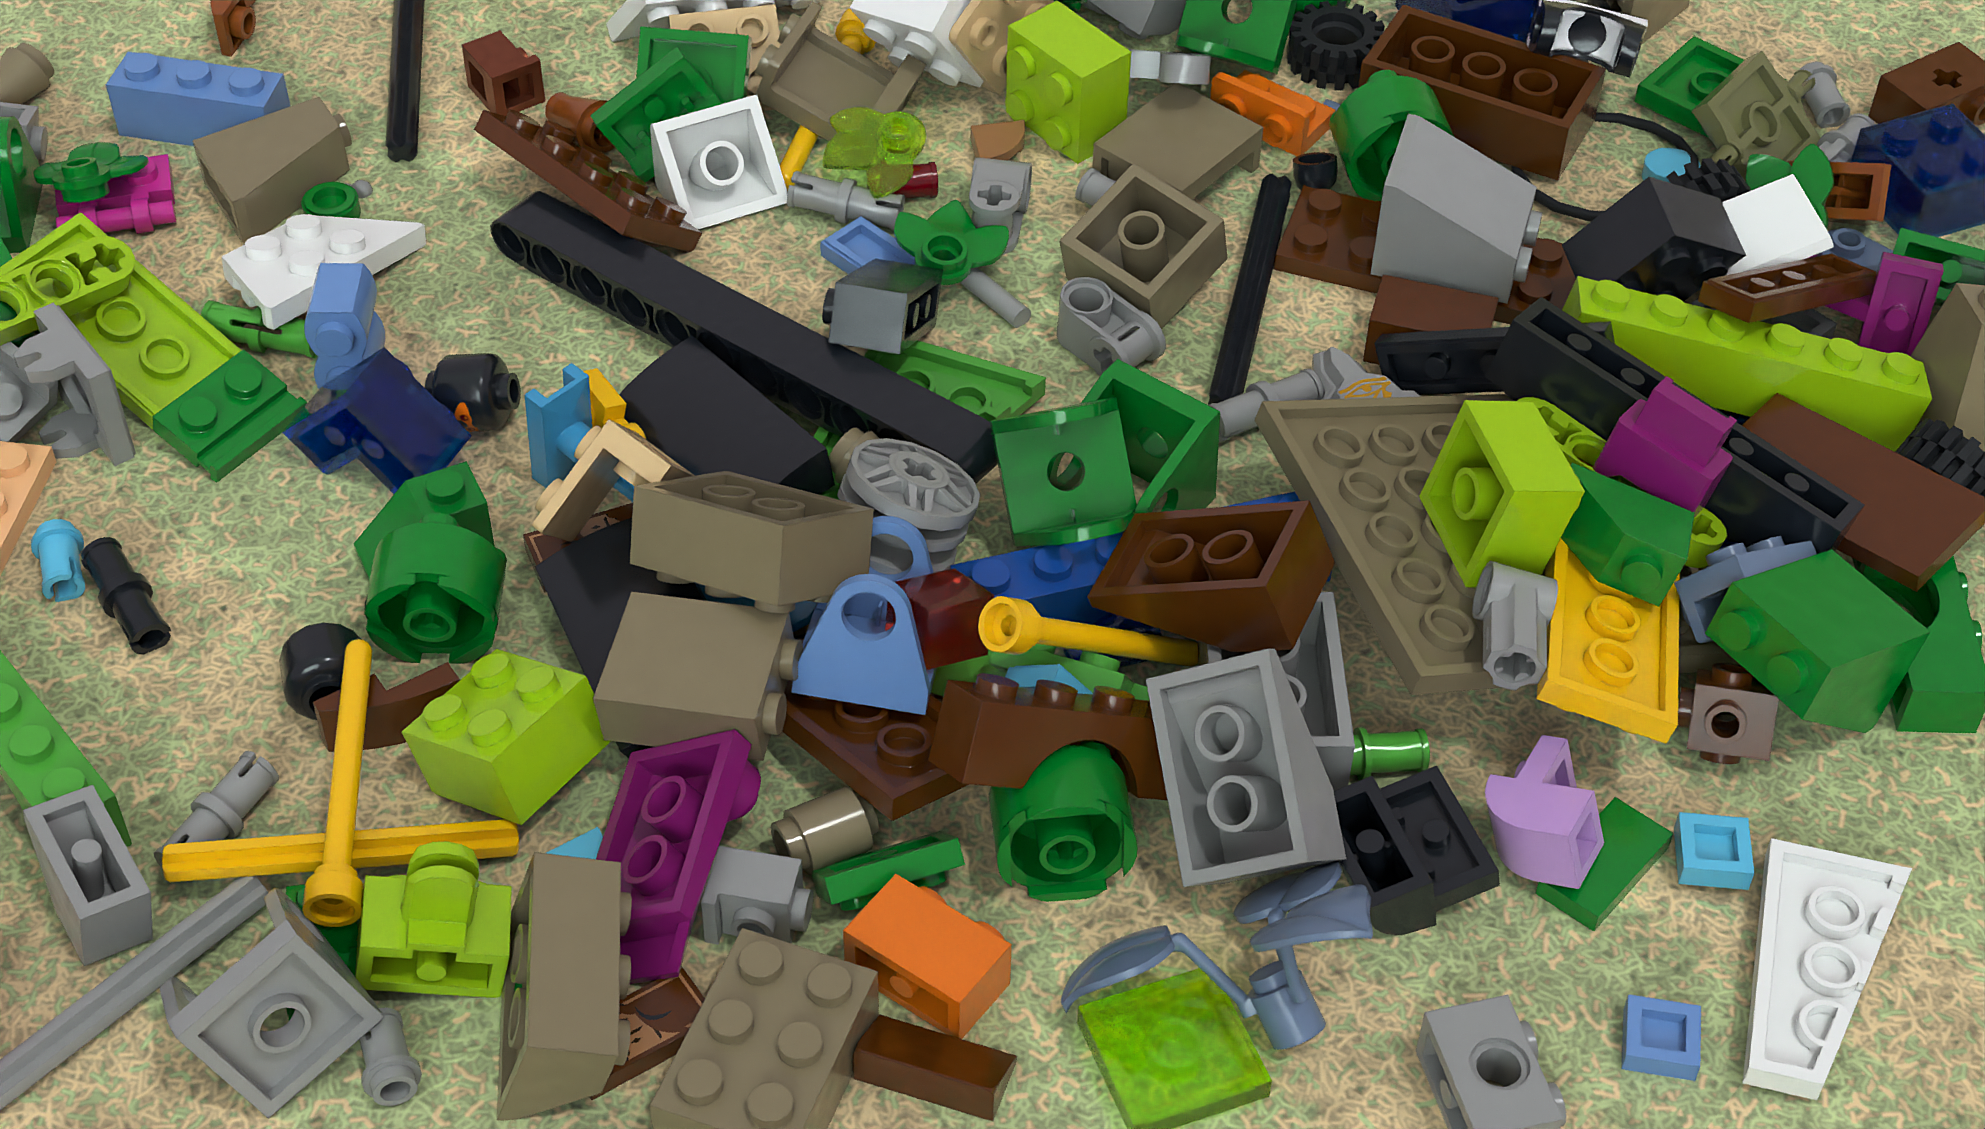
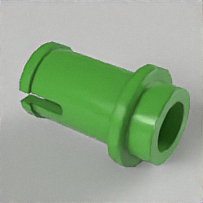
[1350,727,1430,781]

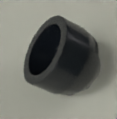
[1293,152,1338,191]

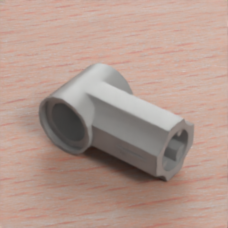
[1472,561,1558,690]

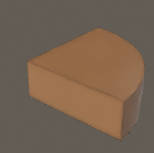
[970,120,1025,160]

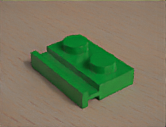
[153,349,307,483]

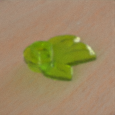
[822,107,926,199]

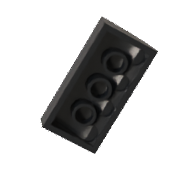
[619,336,835,495]
[535,518,707,758]

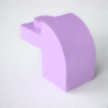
[1485,735,1604,889]

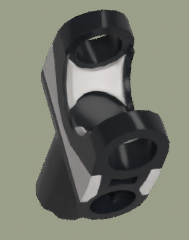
[1527,0,1648,77]

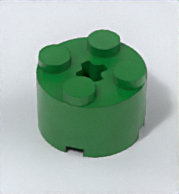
[1329,70,1454,201]
[364,513,507,664]
[989,742,1138,902]

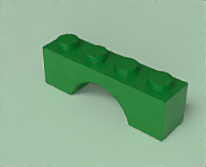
[1852,556,1985,733]

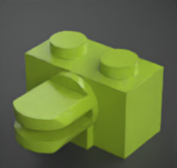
[355,841,512,998]

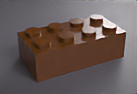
[1358,5,1606,181]

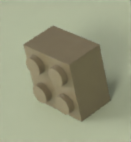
[1059,163,1228,329]

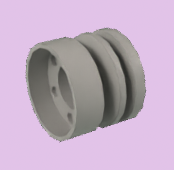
[837,438,980,596]

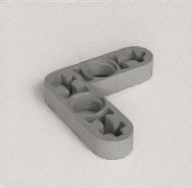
[1128,49,1211,85]

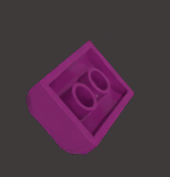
[596,729,761,985]

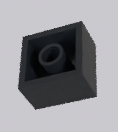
[1562,177,1746,302]

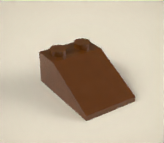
[1087,500,1335,652]

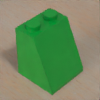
[1705,549,1930,733]

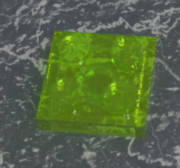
[1077,968,1272,1129]

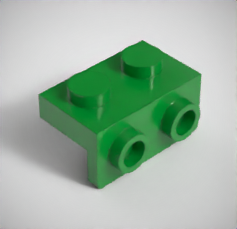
[590,47,722,183]

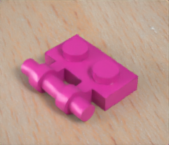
[55,154,177,234]

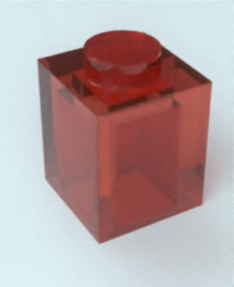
[885,568,994,670]

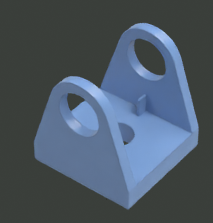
[791,516,946,715]

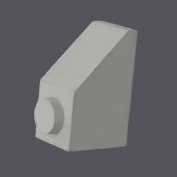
[23,785,153,966]

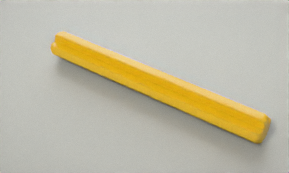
[162,819,519,882]

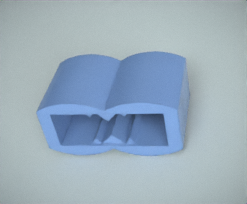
[304,263,385,401]

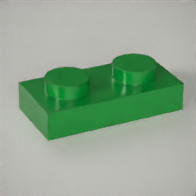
[812,831,965,911]

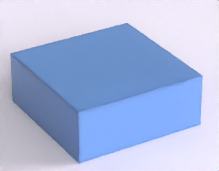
[1621,994,1701,1081]

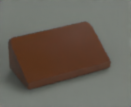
[853,1014,1017,1121]

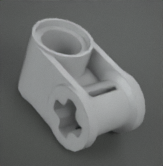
[969,157,1032,255]
[1056,277,1166,376]

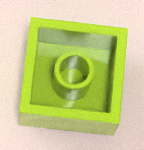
[1005,0,1131,164]
[1419,400,1585,587]
[402,649,611,825]

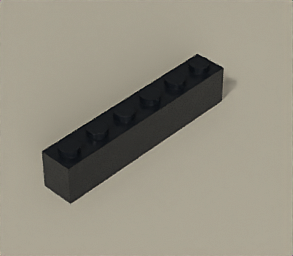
[1485,297,1865,554]

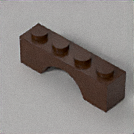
[928,673,1167,800]

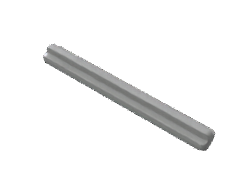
[0,876,268,1110]

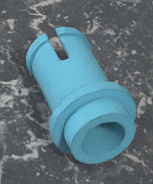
[31,519,85,602]

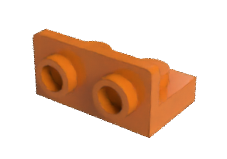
[1210,69,1336,156]

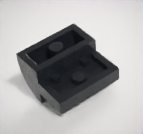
[1334,765,1500,935]

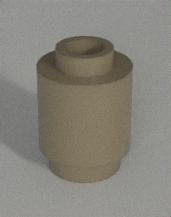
[771,786,879,875]

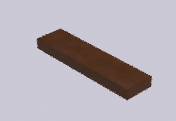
[1698,254,1876,323]

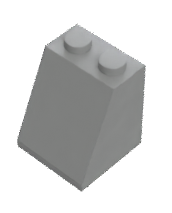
[1371,114,1543,304]

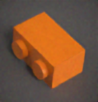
[843,874,1012,1039]

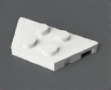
[222,214,426,330]

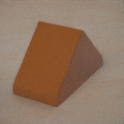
[1788,160,1891,226]

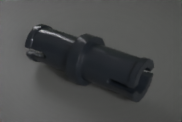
[81,537,171,655]

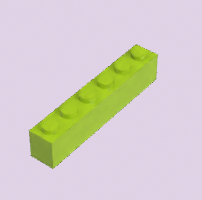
[1562,276,1932,452]

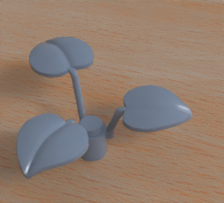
[1061,861,1373,1050]

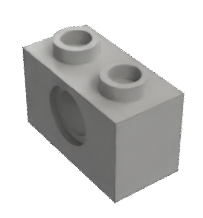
[1416,995,1566,1129]

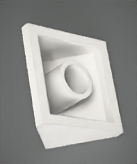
[650,94,788,230]
[1722,174,1834,275]

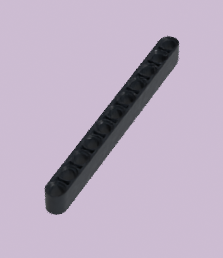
[490,191,998,484]

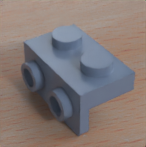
[1674,536,1817,644]

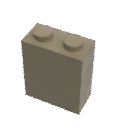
[593,592,803,761]

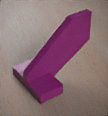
[1806,252,1944,356]

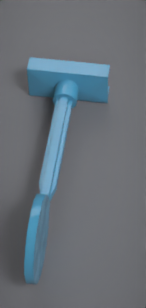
[524,363,817,632]

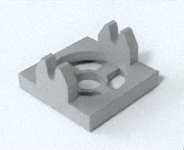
[13,302,136,466]

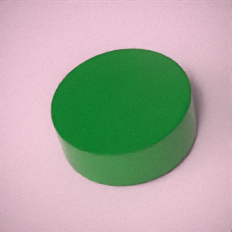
[301,182,361,218]

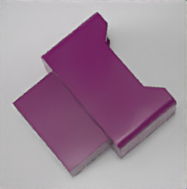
[1593,376,1737,518]

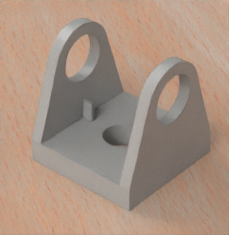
[159,887,384,1118]

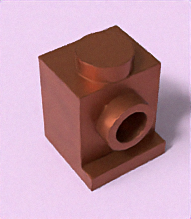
[461,30,545,116]

